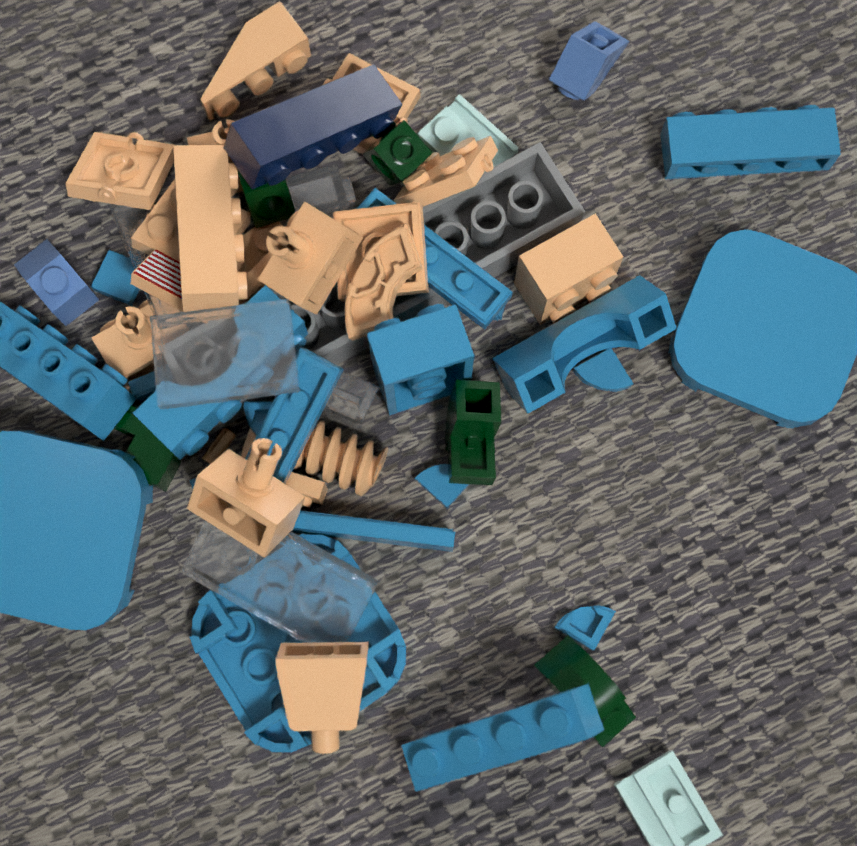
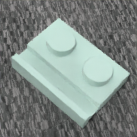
[418,94,519,172]
[613,750,723,846]

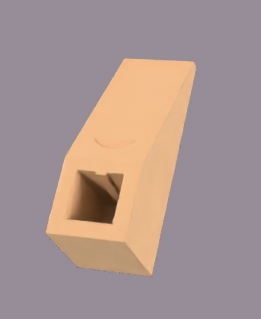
[200,1,311,121]

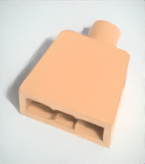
[275,642,369,754]

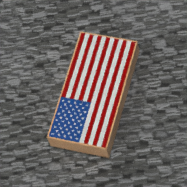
[130,249,212,325]

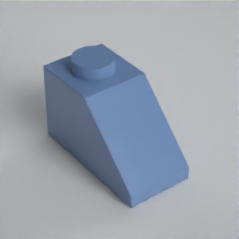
[549,21,629,100]
[14,239,99,326]

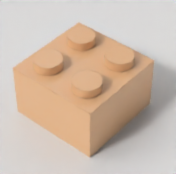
[514,213,624,325]

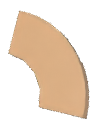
[345,223,423,341]

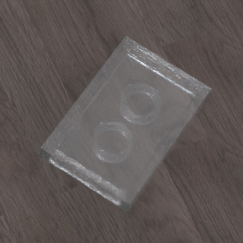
[150,299,300,410]

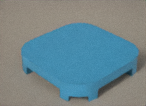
[668,229,857,429]
[0,430,153,630]
[189,533,406,753]

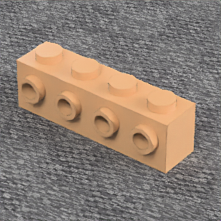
[173,145,247,320]

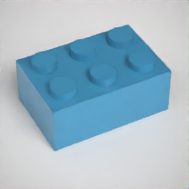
[367,304,474,416]

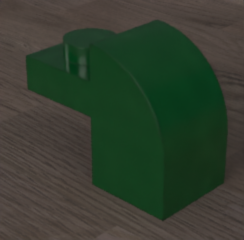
[445,380,502,485]
[114,405,182,492]
[534,636,636,748]

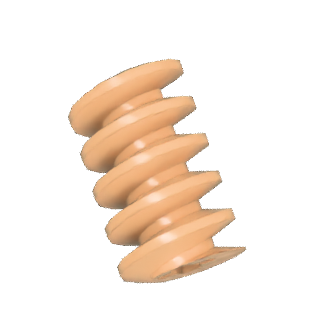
[294,420,388,497]

